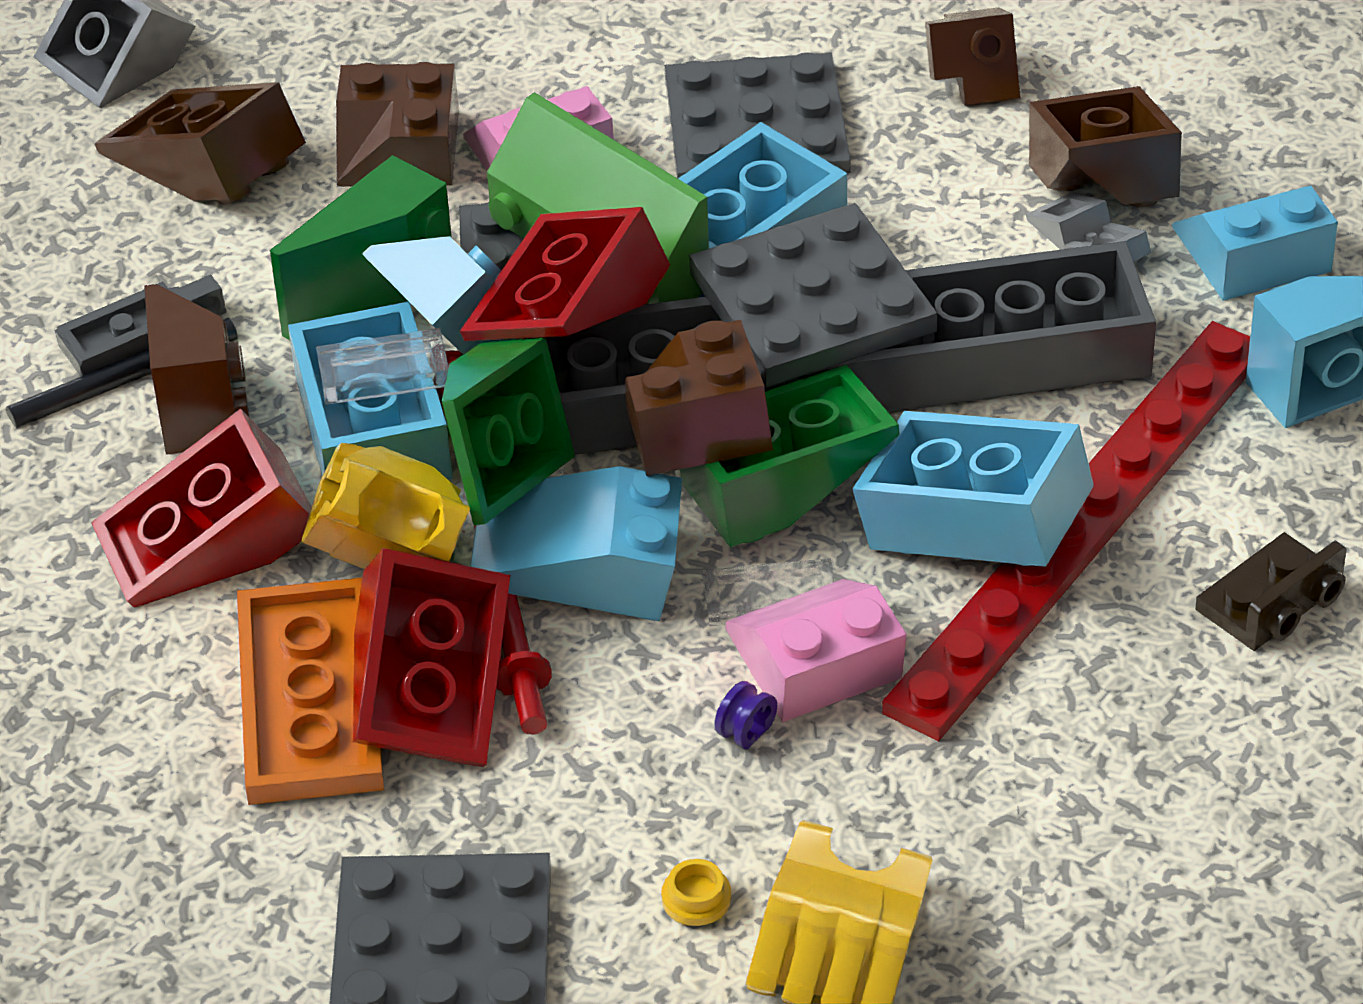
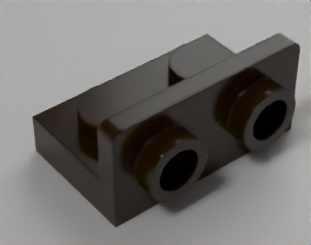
[1195,532,1347,651]

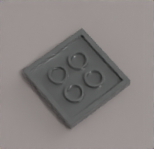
[664,52,851,178]
[689,203,937,387]
[329,853,551,1004]

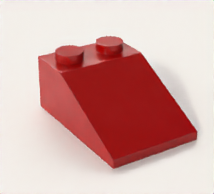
[460,207,671,341]
[91,409,312,608]
[353,548,510,767]

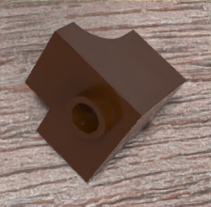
[925,7,1021,105]

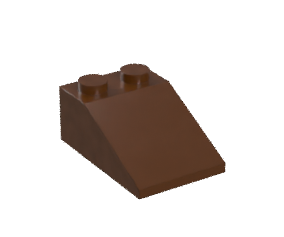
[94,82,306,204]

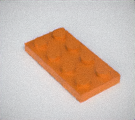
[237,577,384,805]

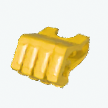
[301,443,470,569]
[745,820,932,1004]

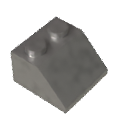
[34,0,196,108]

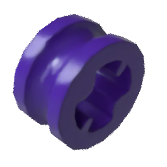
[714,681,777,749]

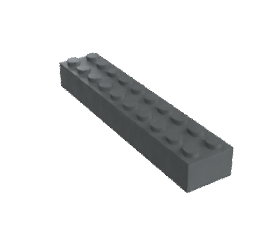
[523,241,1156,455]

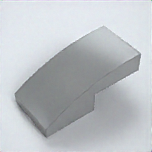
[1026,192,1151,261]

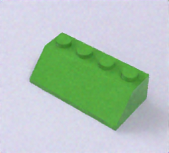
[487,92,709,305]

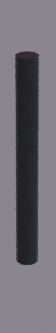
[6,318,238,428]

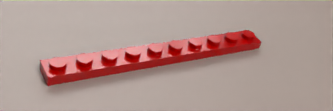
[882,321,1250,742]

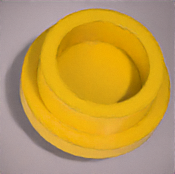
[661,859,732,926]

